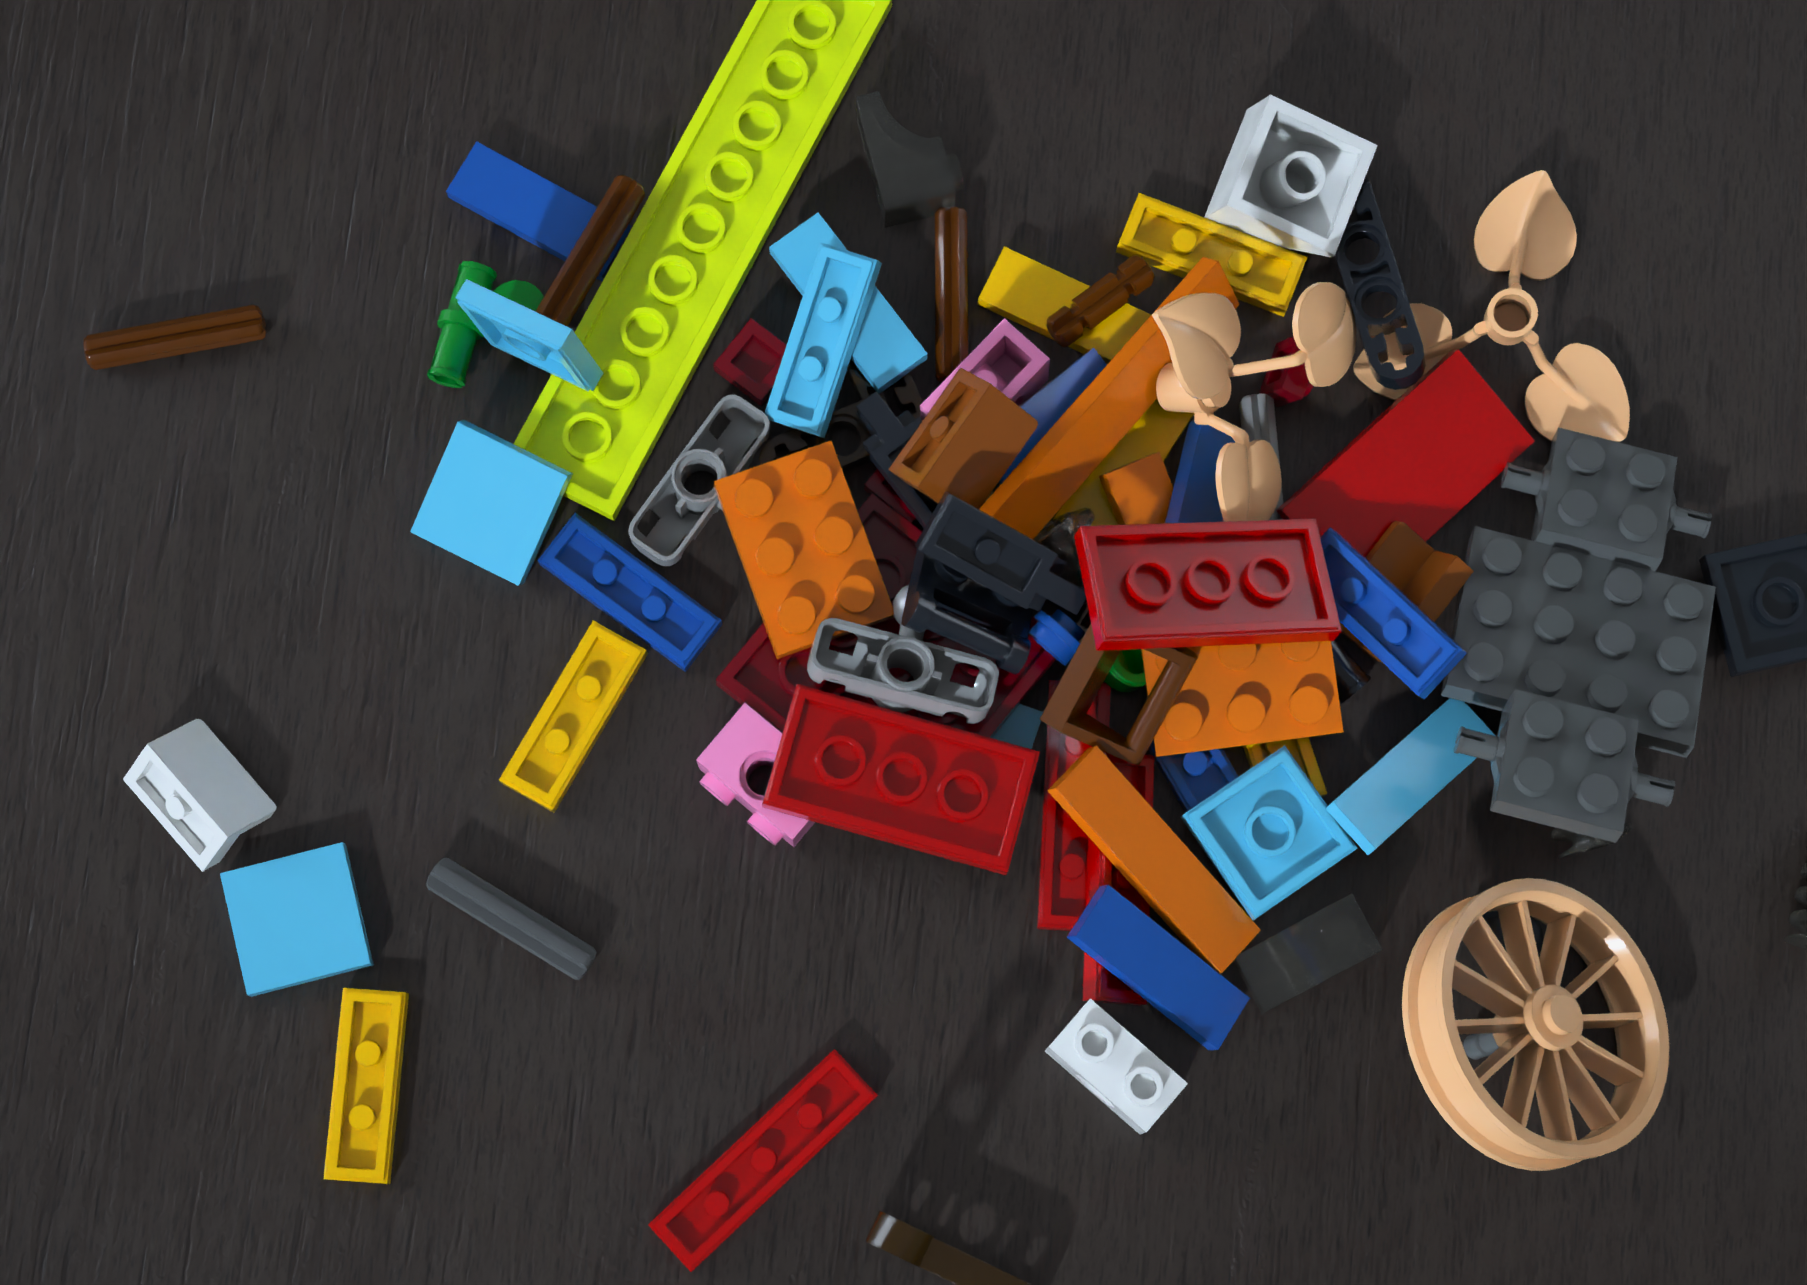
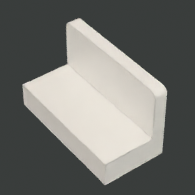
[123,719,277,872]

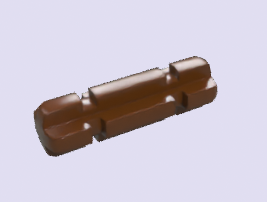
[1046,255,1155,347]

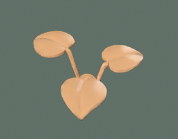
[1353,170,1630,442]
[1152,282,1357,522]

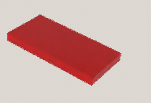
[1276,349,1535,557]
[1074,519,1342,651]
[762,684,1040,875]

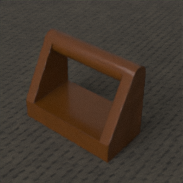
[1039,624,1198,765]

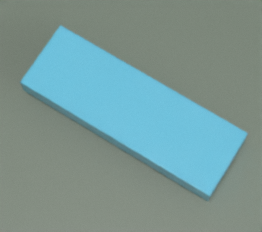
[769,212,928,394]
[765,242,882,438]
[1325,698,1496,855]

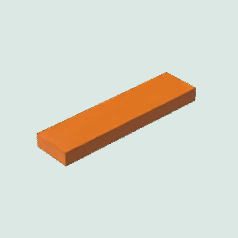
[1047,746,1261,974]

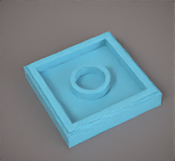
[455,279,603,391]
[410,420,573,586]
[1181,746,1358,921]
[220,842,374,997]

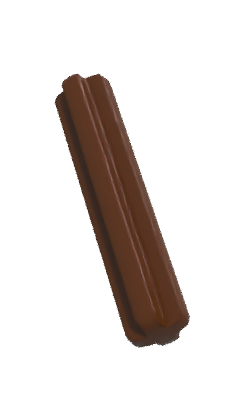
[535,175,645,327]
[935,207,968,383]
[84,305,266,370]

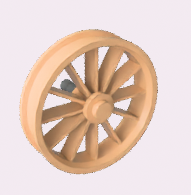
[1402,878,1669,1171]

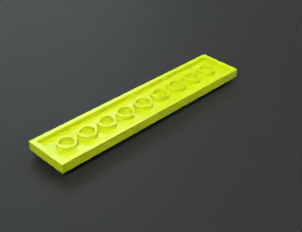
[514,0,892,521]

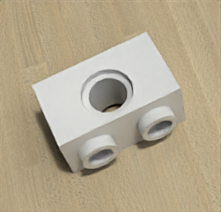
[1045,999,1188,1135]

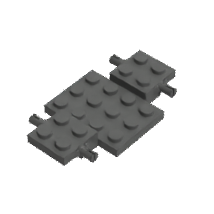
[1441,427,1716,843]

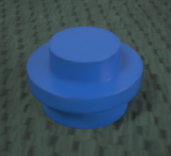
[1029,609,1085,666]

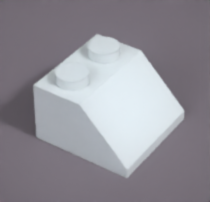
[1204,95,1378,257]

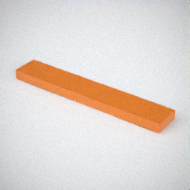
[979,257,1240,539]

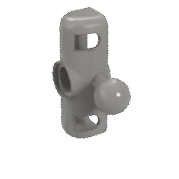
[628,395,770,566]
[807,585,999,724]

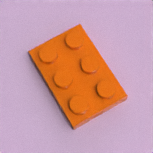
[714,441,894,659]
[1141,641,1344,757]

